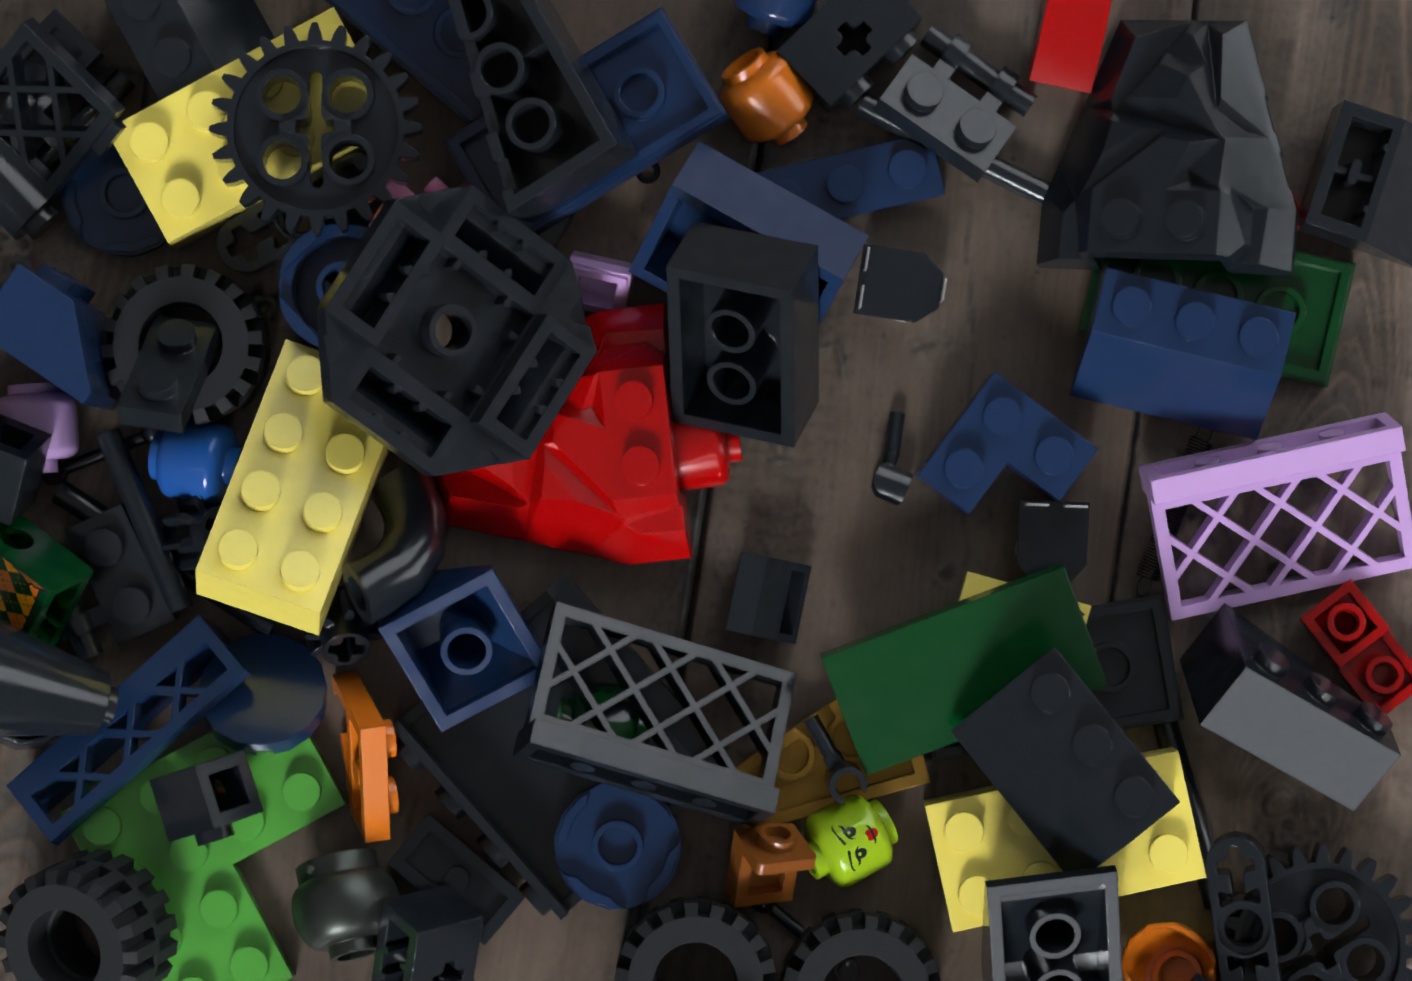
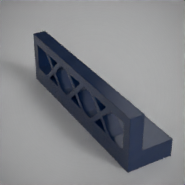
[6,615,251,846]

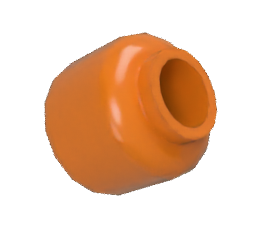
[719,47,814,145]

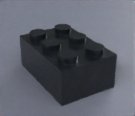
[666,221,819,448]

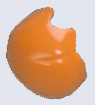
[1121,922,1221,981]

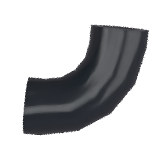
[343,464,448,624]

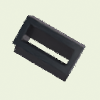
[725,551,812,644]

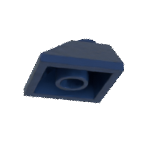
[378,565,554,732]

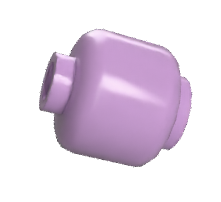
[0,382,79,473]

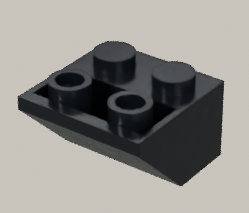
[1297,100,1412,268]

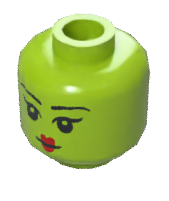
[804,794,898,889]

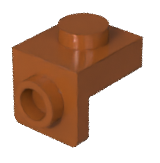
[724,822,816,908]

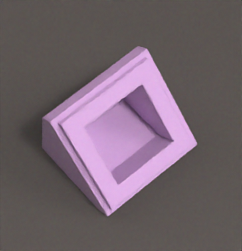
[570,250,634,313]

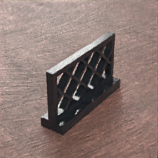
[512,602,797,827]

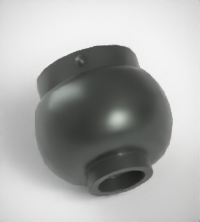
[291,848,399,962]

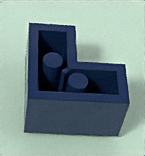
[914,372,1098,514]

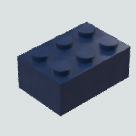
[629,141,869,325]

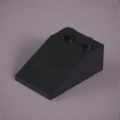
[981,865,1122,981]

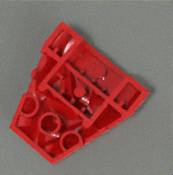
[433,303,693,565]

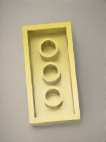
[113,7,367,251]
[195,339,389,636]
[923,747,1207,932]

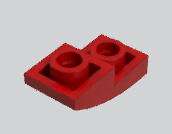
[1027,0,1112,94]
[1300,579,1412,715]

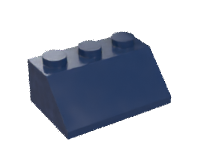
[0,262,120,411]
[1069,268,1296,440]

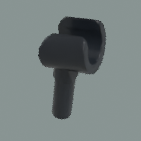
[871,411,914,505]
[804,714,867,804]

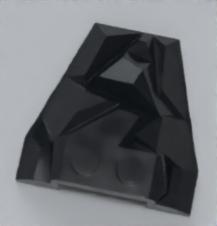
[1036,20,1298,276]

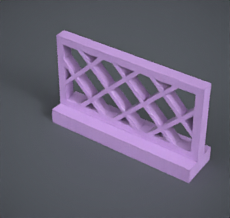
[1138,412,1412,621]

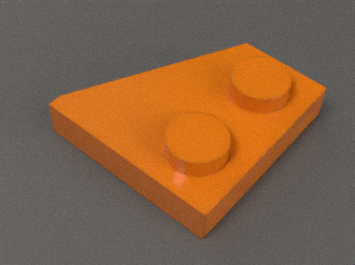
[332,671,399,843]

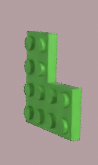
[60,732,348,981]

